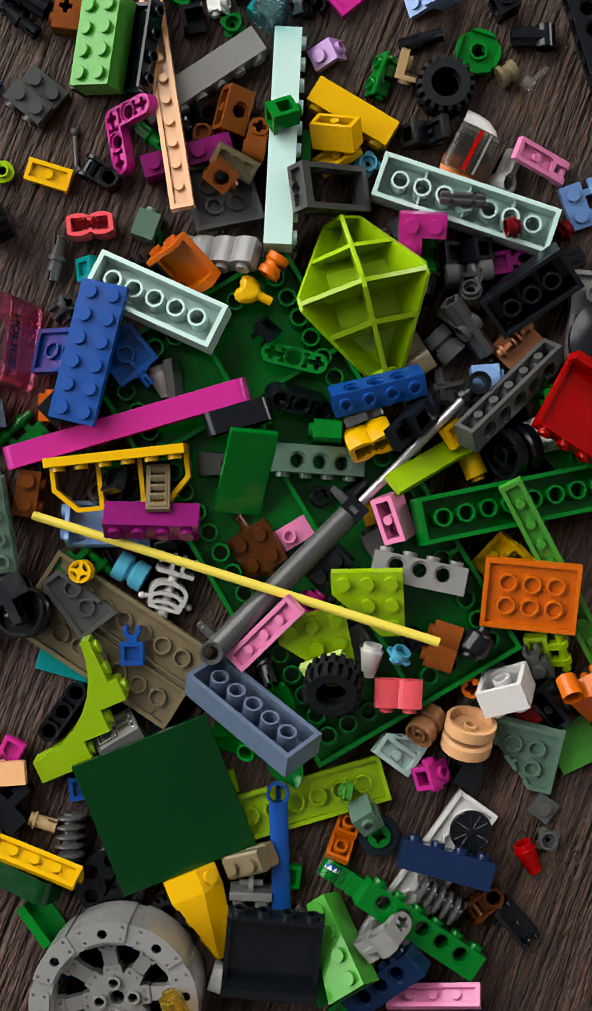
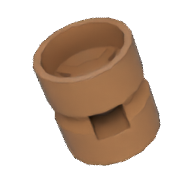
[405,703,446,747]

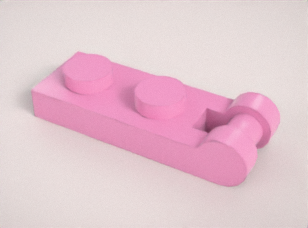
[510,136,571,187]

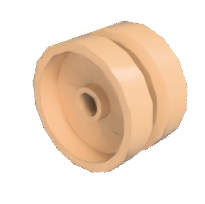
[440,705,497,763]

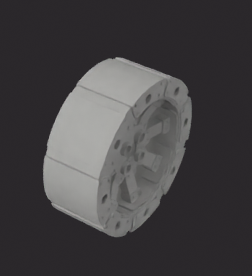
[28,901,206,1011]

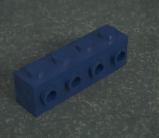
[395,833,497,892]

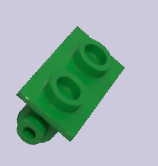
[364,50,398,102]

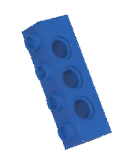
[327,364,428,418]

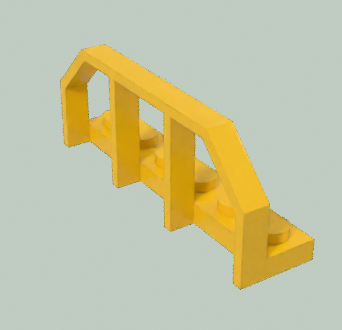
[42,443,192,513]

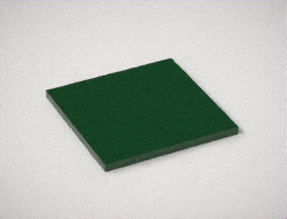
[72,713,256,897]

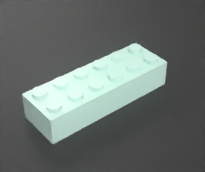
[88,249,232,355]

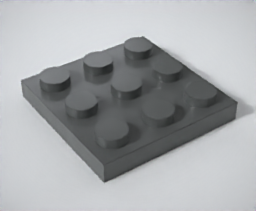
[189,163,265,235]

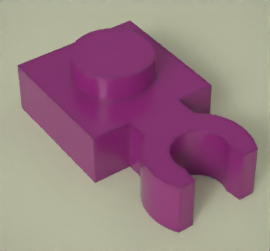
[493,249,526,277]

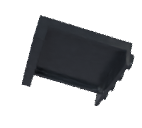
[70,0,165,97]
[220,904,325,1006]

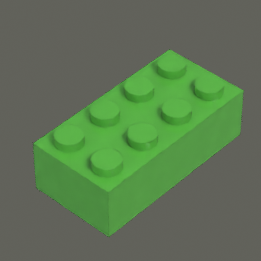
[69,0,137,95]

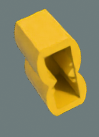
[342,416,392,463]

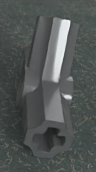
[436,294,494,360]

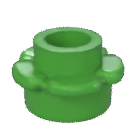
[338,779,355,803]

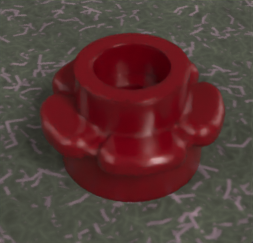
[503,215,522,239]
[554,219,575,241]

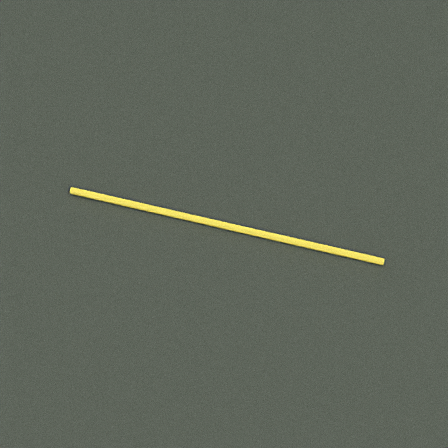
[31,511,441,647]

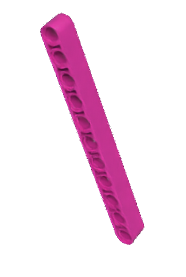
[2,377,251,471]

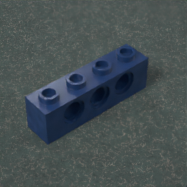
[341,942,431,1011]

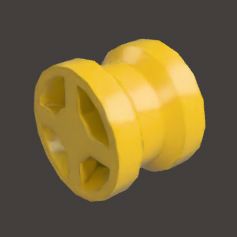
[68,559,95,583]

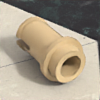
[27,811,59,834]

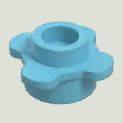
[354,150,381,178]
[387,644,411,667]

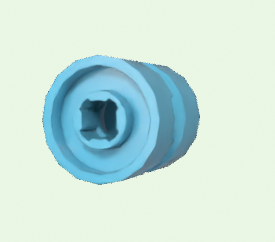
[110,550,153,592]

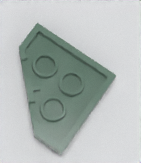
[493,716,565,795]

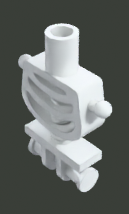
[138,550,198,619]

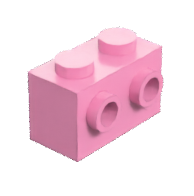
[370,491,416,546]

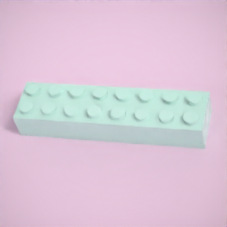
[370,151,562,256]

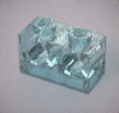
[252,0,288,37]

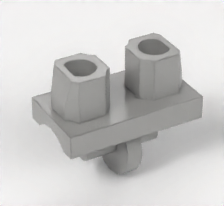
[229,875,272,908]

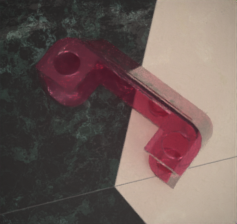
[0,290,42,394]

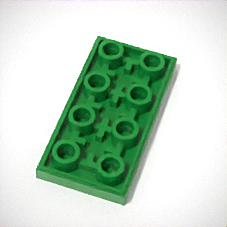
[213,427,278,515]

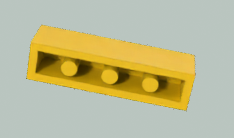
[307,76,400,152]

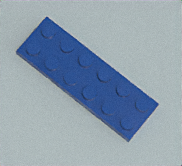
[48,277,130,428]

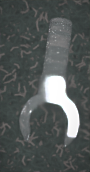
[520,66,549,91]

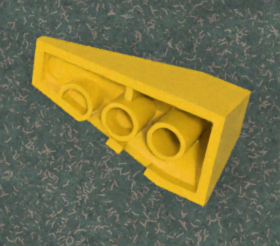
[163,861,228,960]

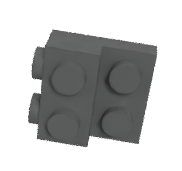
[3,64,70,130]

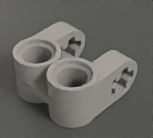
[353,911,412,964]

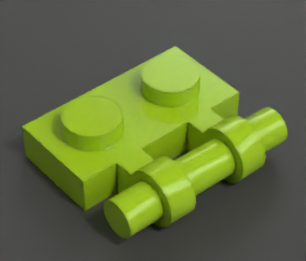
[523,632,572,672]

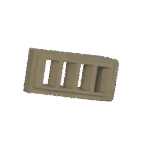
[145,464,172,512]

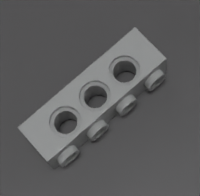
[370,545,469,597]

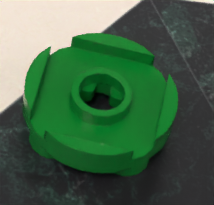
[455,28,501,76]

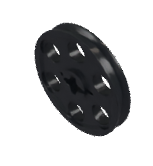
[76,848,146,909]

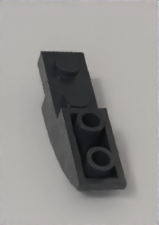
[383,383,442,451]

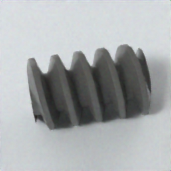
[55,810,88,862]
[415,875,467,926]

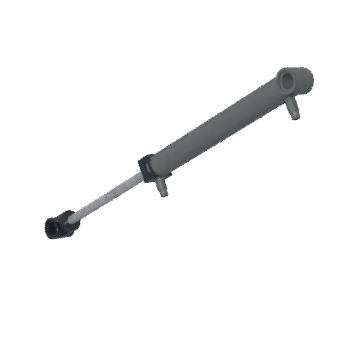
[196,371,492,665]

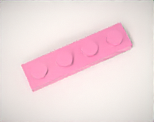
[226,594,306,672]
[386,982,481,1010]

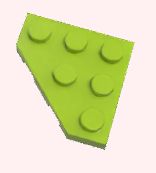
[330,568,405,636]
[278,604,356,664]

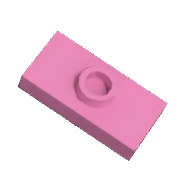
[275,514,314,551]

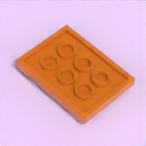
[479,555,583,636]

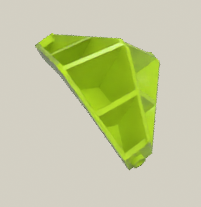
[296,214,430,377]

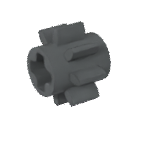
[48,294,76,324]

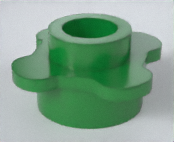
[220,12,246,38]

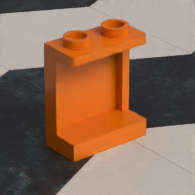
[146,231,222,293]

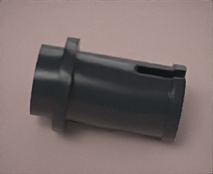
[256,657,279,689]

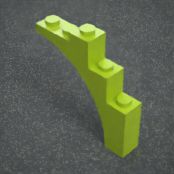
[33,634,130,783]

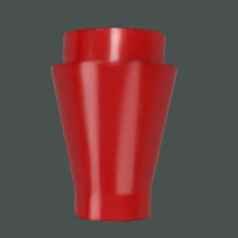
[513,838,542,875]

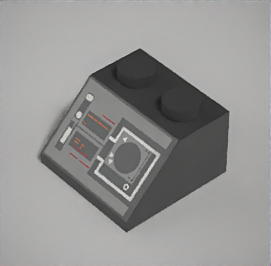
[94,706,148,754]

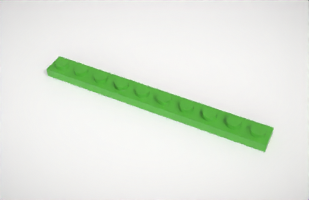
[498,476,592,665]

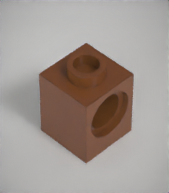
[202,154,239,195]

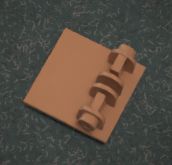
[493,322,543,370]

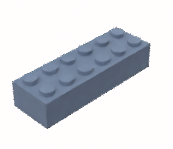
[185,655,322,777]

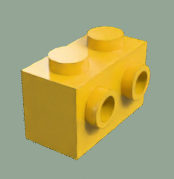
[309,113,363,154]

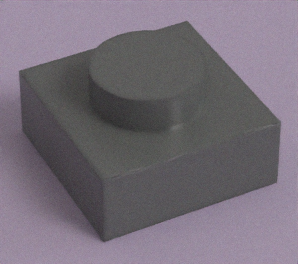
[526,792,560,824]

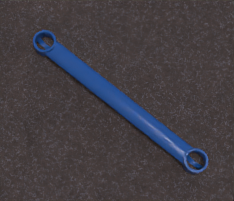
[266,780,291,910]

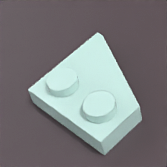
[370,731,428,777]

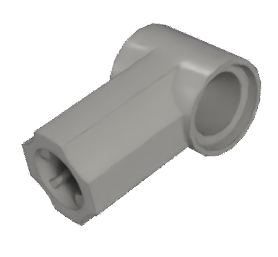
[486,148,520,193]

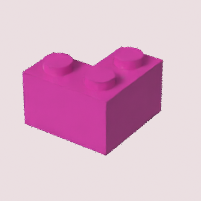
[397,210,448,257]

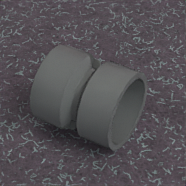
[423,323,466,367]

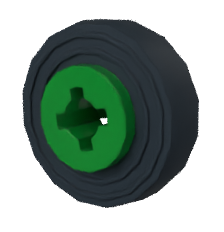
[358,814,400,856]

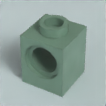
[130,206,163,245]
[347,793,384,837]

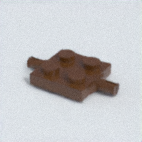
[226,514,290,579]

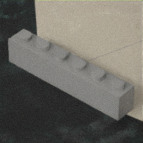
[141,26,267,129]

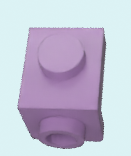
[307,37,347,73]

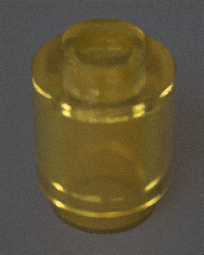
[159,988,189,1011]

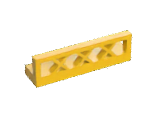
[0,833,84,891]

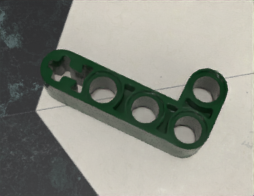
[0,862,63,906]

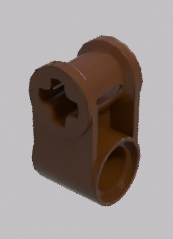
[461,882,504,927]

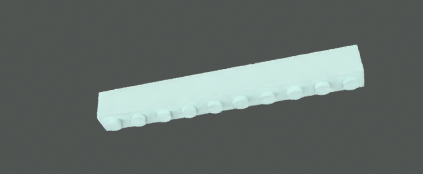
[263,26,307,253]

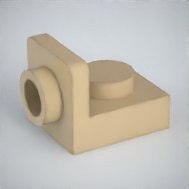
[394,47,418,85]

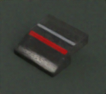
[441,121,507,184]

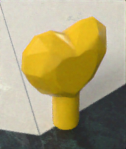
[234,275,273,306]

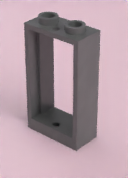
[287,160,371,216]

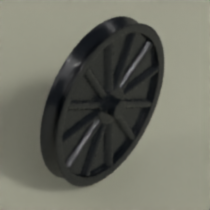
[450,810,492,853]

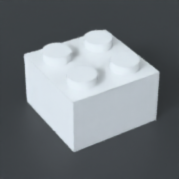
[475,661,536,719]

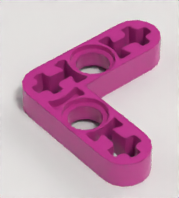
[105,93,158,176]

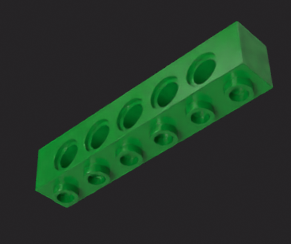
[352,875,487,982]

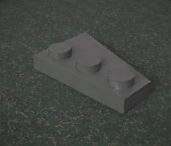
[40,569,119,640]

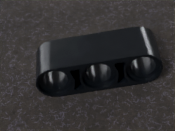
[264,381,333,419]
[202,396,275,438]
[38,681,88,742]

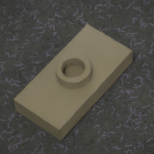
[209,141,261,185]

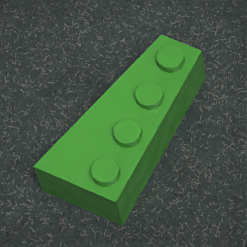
[306,891,379,1005]

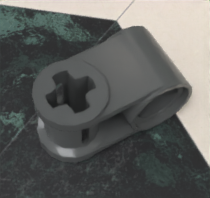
[197,452,225,476]

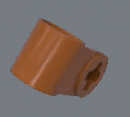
[241,117,269,165]

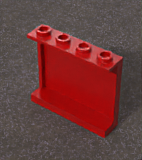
[531,350,592,464]

